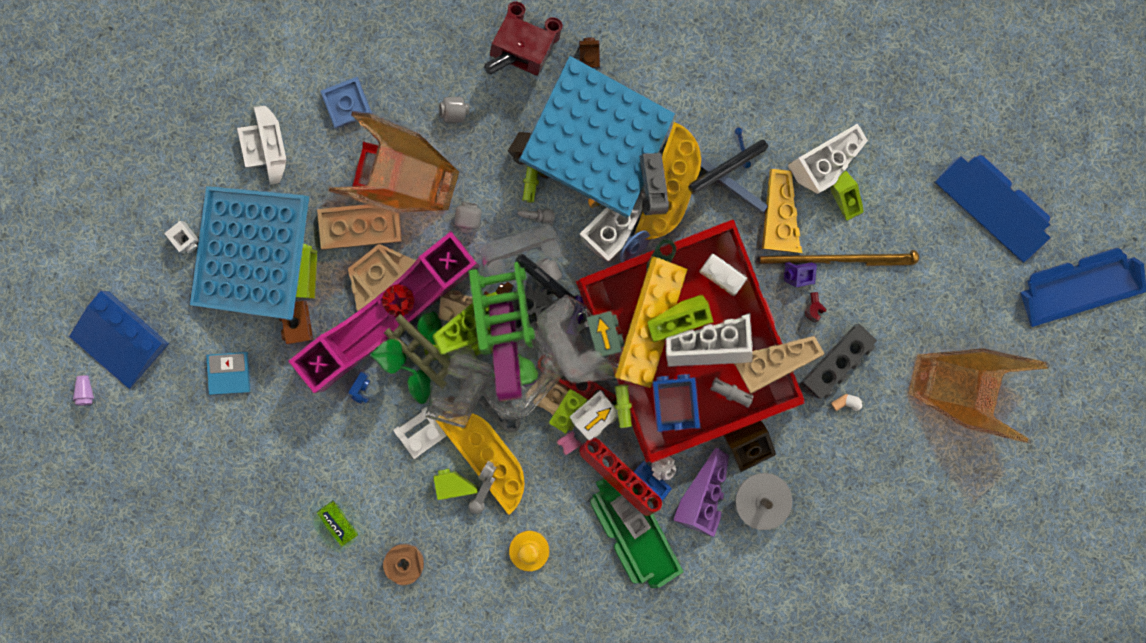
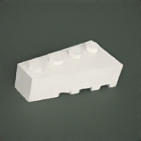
[666,314,752,366]

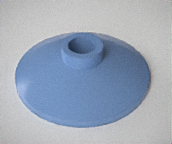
[620,231,650,263]

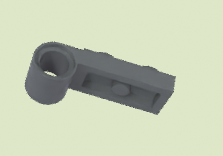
[639,153,669,215]

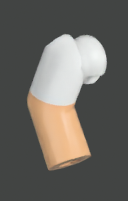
[831,394,862,411]

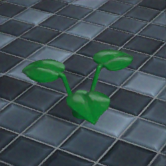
[370,311,442,404]

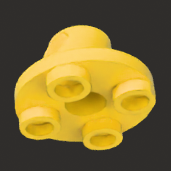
[509,530,549,571]

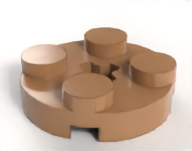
[383,543,424,585]

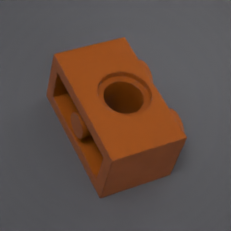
[279,300,314,344]

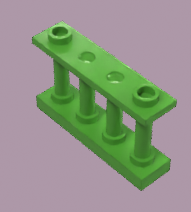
[469,262,535,355]

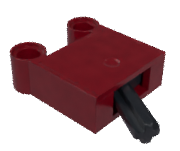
[484,1,563,76]

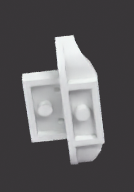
[237,106,286,185]

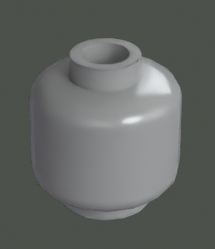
[439,96,469,123]
[454,202,482,233]
[535,258,562,287]

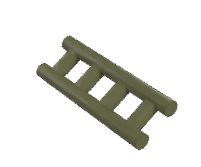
[383,314,460,389]

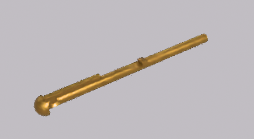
[760,250,920,266]

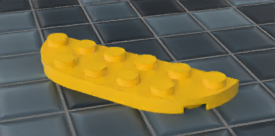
[635,122,701,240]
[435,413,525,515]

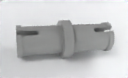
[710,378,753,407]

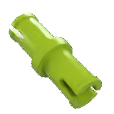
[522,165,539,203]
[615,384,632,428]

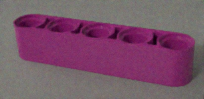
[489,301,522,402]

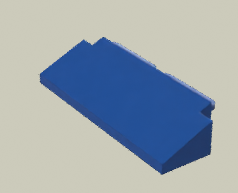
[934,155,1051,263]
[1020,248,1146,327]

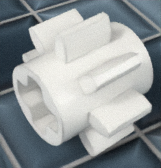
[651,456,676,481]

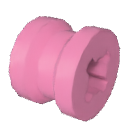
[556,431,581,455]

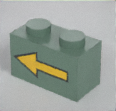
[587,311,624,358]

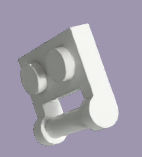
[393,406,447,459]

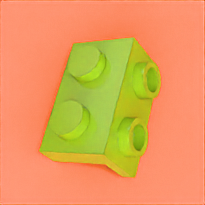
[549,389,587,434]

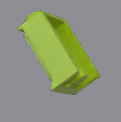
[296,244,318,299]

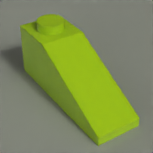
[647,295,713,342]

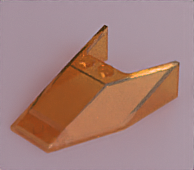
[328,111,459,213]
[908,348,1050,444]

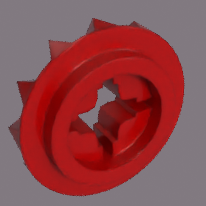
[382,284,415,317]

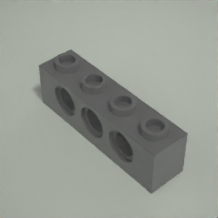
[801,324,877,399]

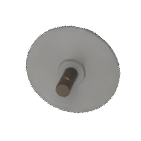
[736,473,792,530]

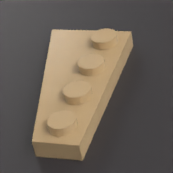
[734,336,825,393]

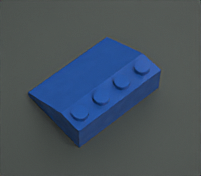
[69,290,169,389]

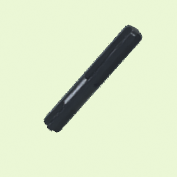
[515,254,576,306]

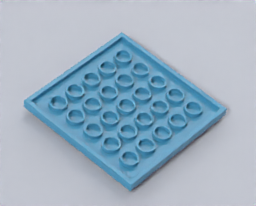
[519,56,675,218]
[190,186,309,320]

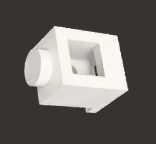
[164,221,199,254]

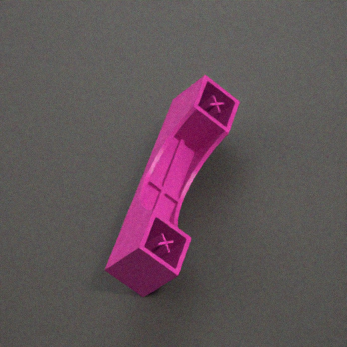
[289,231,480,393]

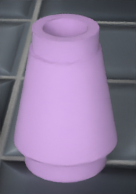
[73,376,94,406]

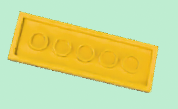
[615,257,687,388]

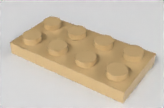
[317,201,402,250]

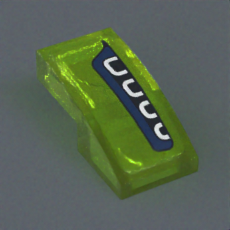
[317,500,358,547]

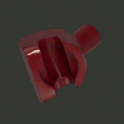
[805,292,827,323]

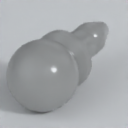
[518,209,555,225]

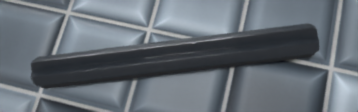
[688,139,768,194]

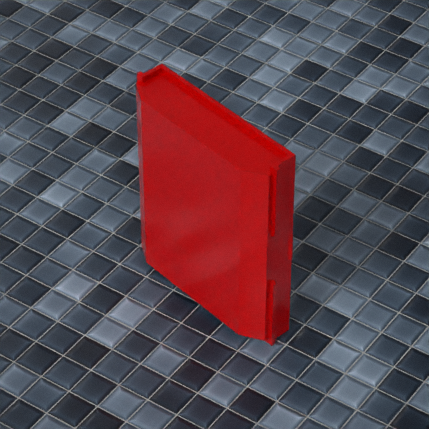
[576,219,805,463]

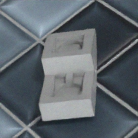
[610,495,651,539]

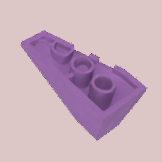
[674,448,729,537]

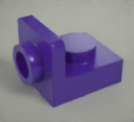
[784,262,817,287]

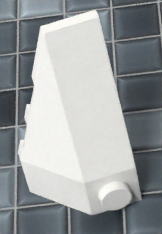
[788,124,868,194]
[580,185,646,262]

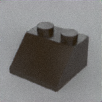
[723,420,776,472]

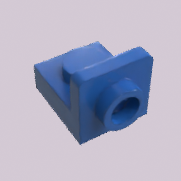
[348,371,370,404]

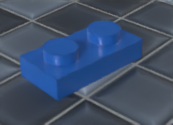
[633,461,672,501]

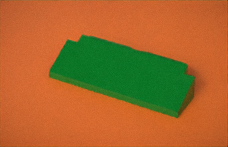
[590,465,684,588]

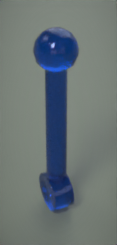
[735,127,751,168]

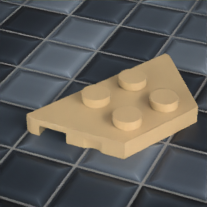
[348,244,416,311]

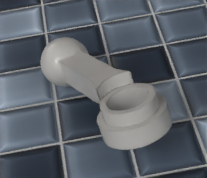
[468,461,497,514]

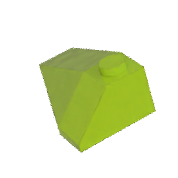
[433,292,497,355]

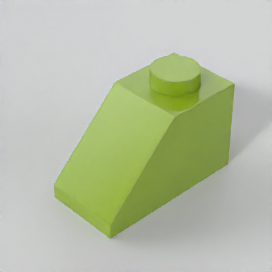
[830,171,864,221]
[433,468,479,500]

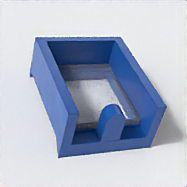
[652,374,700,432]

